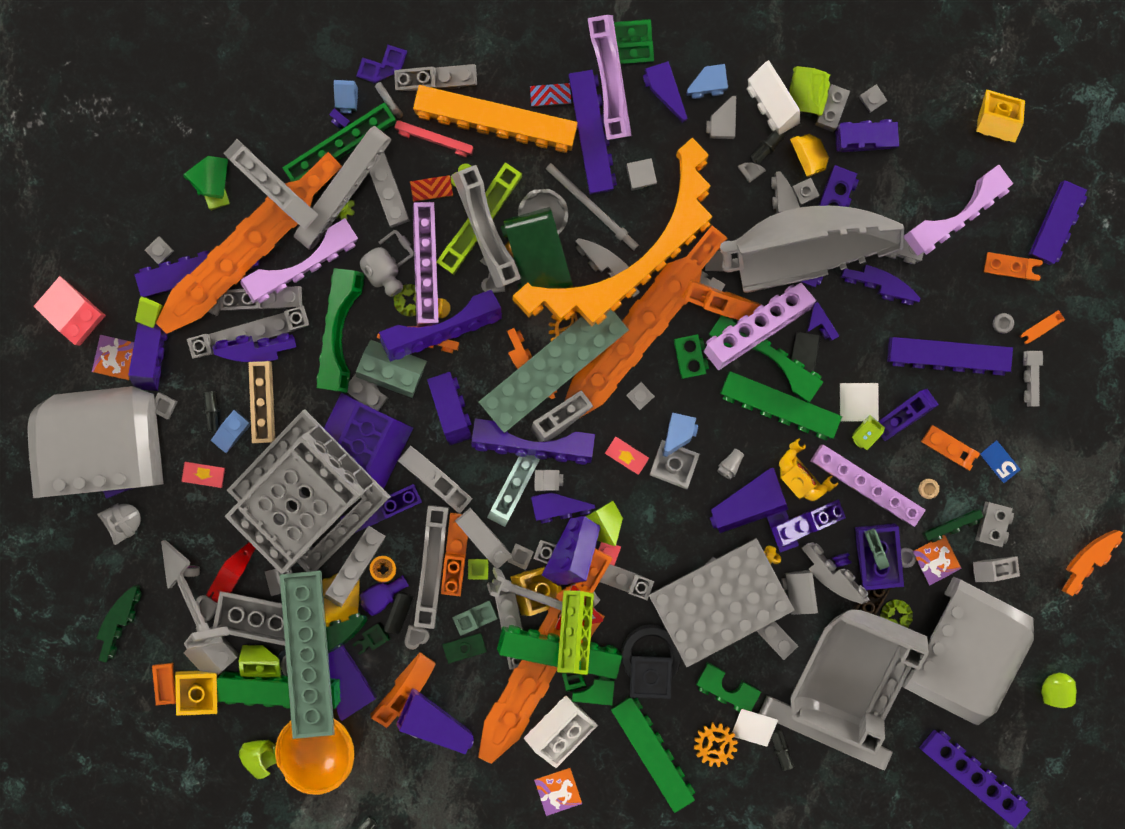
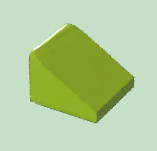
[205,189,230,210]

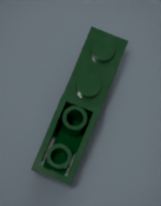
[96,585,142,663]
[326,613,368,654]

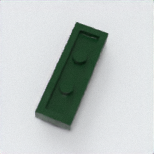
[922,509,984,543]

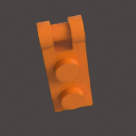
[921,425,980,471]

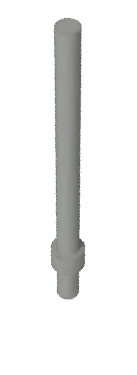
[546,163,639,251]

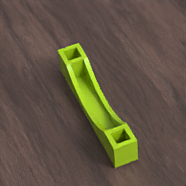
[436,162,522,275]

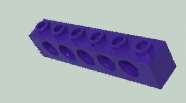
[797,165,859,288]
[919,729,1030,828]

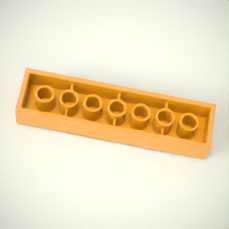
[413,85,578,153]

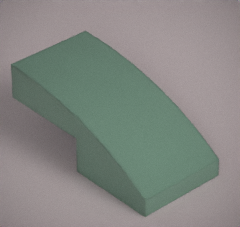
[452,600,499,636]

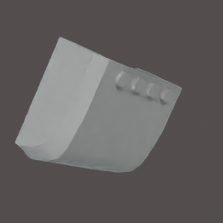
[28,386,164,498]
[902,577,1034,725]
[791,610,929,755]

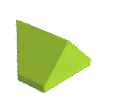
[585,501,623,547]

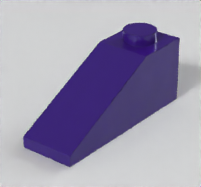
[643,61,688,123]
[878,389,939,441]

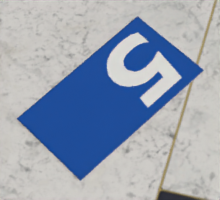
[980,440,1021,483]

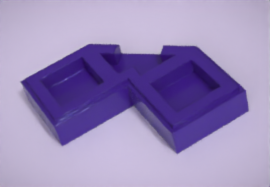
[356,45,407,84]

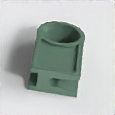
[864,528,890,570]

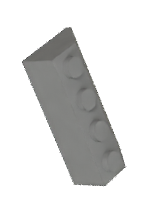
[213,591,285,646]

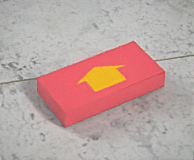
[605,436,649,475]
[182,462,225,488]

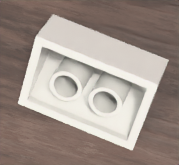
[747,60,800,135]
[524,695,598,768]

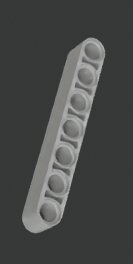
[294,126,391,250]
[758,695,893,770]

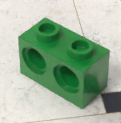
[673,334,709,379]

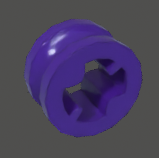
[832,553,852,567]

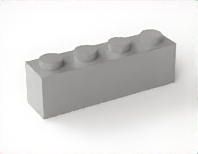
[370,152,410,228]
[324,526,386,608]

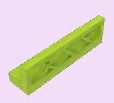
[557,591,594,675]

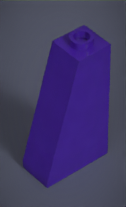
[710,468,788,533]
[328,645,377,721]
[396,688,474,754]

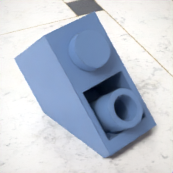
[686,64,728,99]

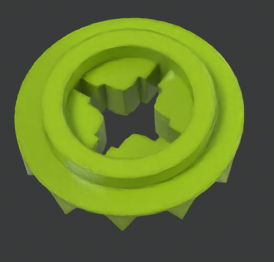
[394,284,416,316]
[881,600,913,628]

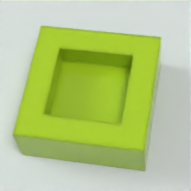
[468,559,489,580]

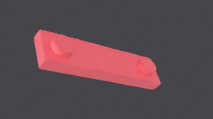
[395,120,474,157]

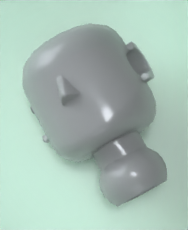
[360,247,403,297]

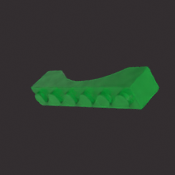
[317,268,364,392]
[709,315,823,403]

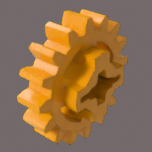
[694,722,738,767]

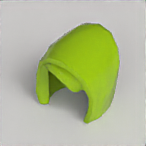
[1041,673,1077,708]
[239,740,276,779]

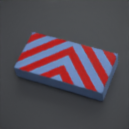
[530,83,571,107]

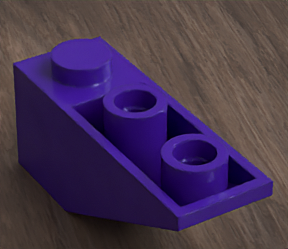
[531,492,595,523]

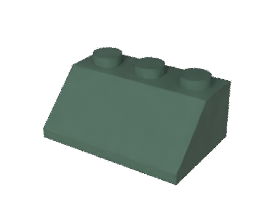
[356,340,427,398]

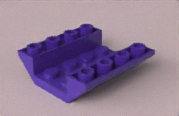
[324,393,413,489]

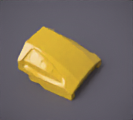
[790,134,829,177]

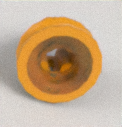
[370,556,396,583]

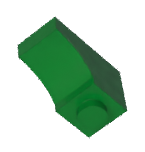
[572,676,615,705]

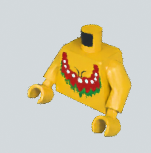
[779,439,838,501]

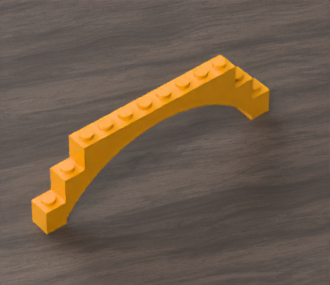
[512,138,712,327]

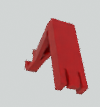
[206,542,256,603]

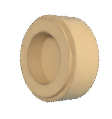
[918,479,939,499]

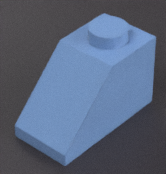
[334,80,358,114]
[211,410,251,453]
[663,413,698,457]

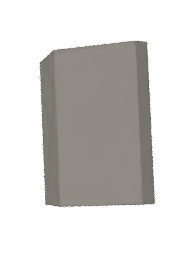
[650,440,699,489]

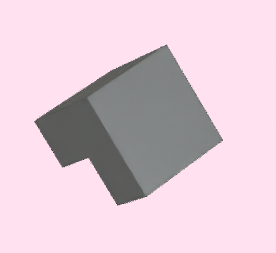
[626,158,657,191]
[265,568,293,596]

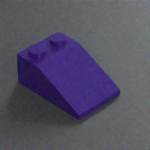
[855,523,904,590]

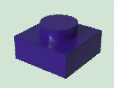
[329,108,351,129]

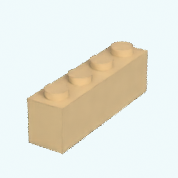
[248,361,275,443]

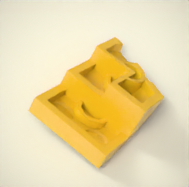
[322,573,360,627]

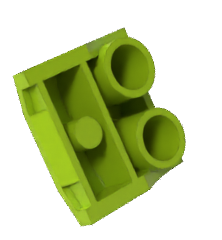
[789,66,830,116]

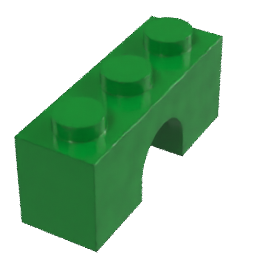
[695,661,761,712]

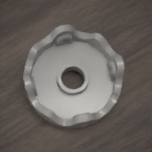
[518,189,568,235]

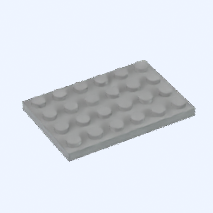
[649,538,795,667]

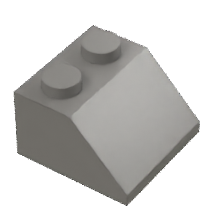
[781,570,818,615]
[184,626,240,676]

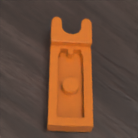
[983,252,1043,281]

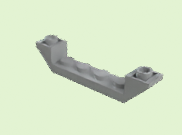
[224,139,318,230]
[187,306,309,359]
[533,540,654,600]

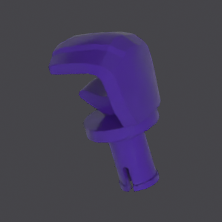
[359,575,409,616]

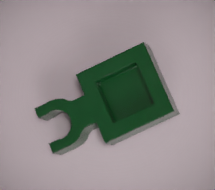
[353,622,391,655]

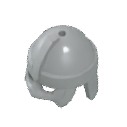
[97,503,141,545]

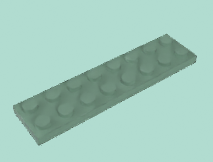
[479,310,629,433]
[280,571,335,739]

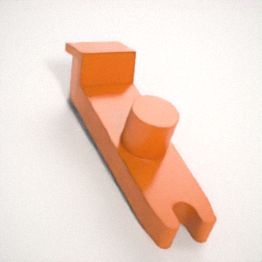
[1020,310,1065,344]

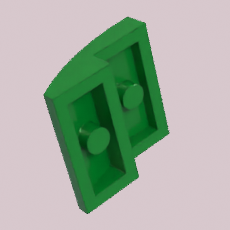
[614,19,654,64]

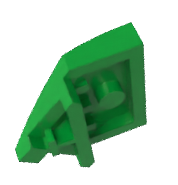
[183,156,228,199]

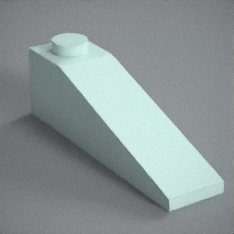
[487,455,540,527]

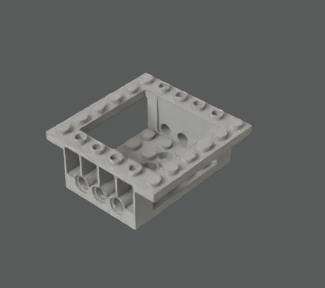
[225,409,391,574]

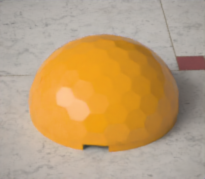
[275,718,354,795]

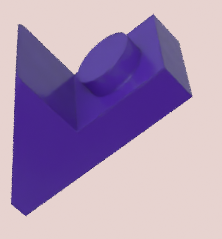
[806,302,839,341]

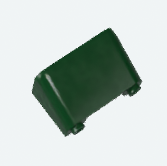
[501,207,573,290]

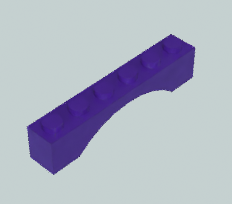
[379,290,502,362]
[472,419,595,465]

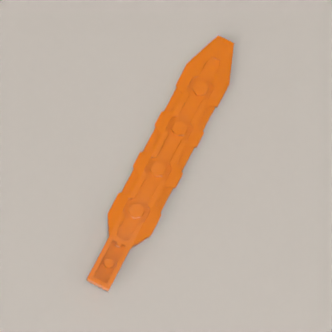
[156,152,342,334]
[565,225,728,418]
[478,548,613,764]

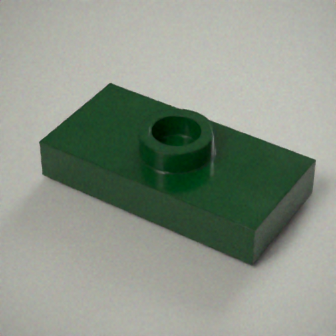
[443,632,487,664]

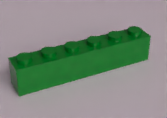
[282,102,397,182]
[720,371,842,441]
[497,625,622,679]
[217,671,340,709]
[610,695,695,813]

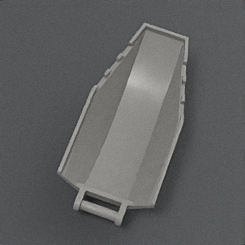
[720,206,904,293]

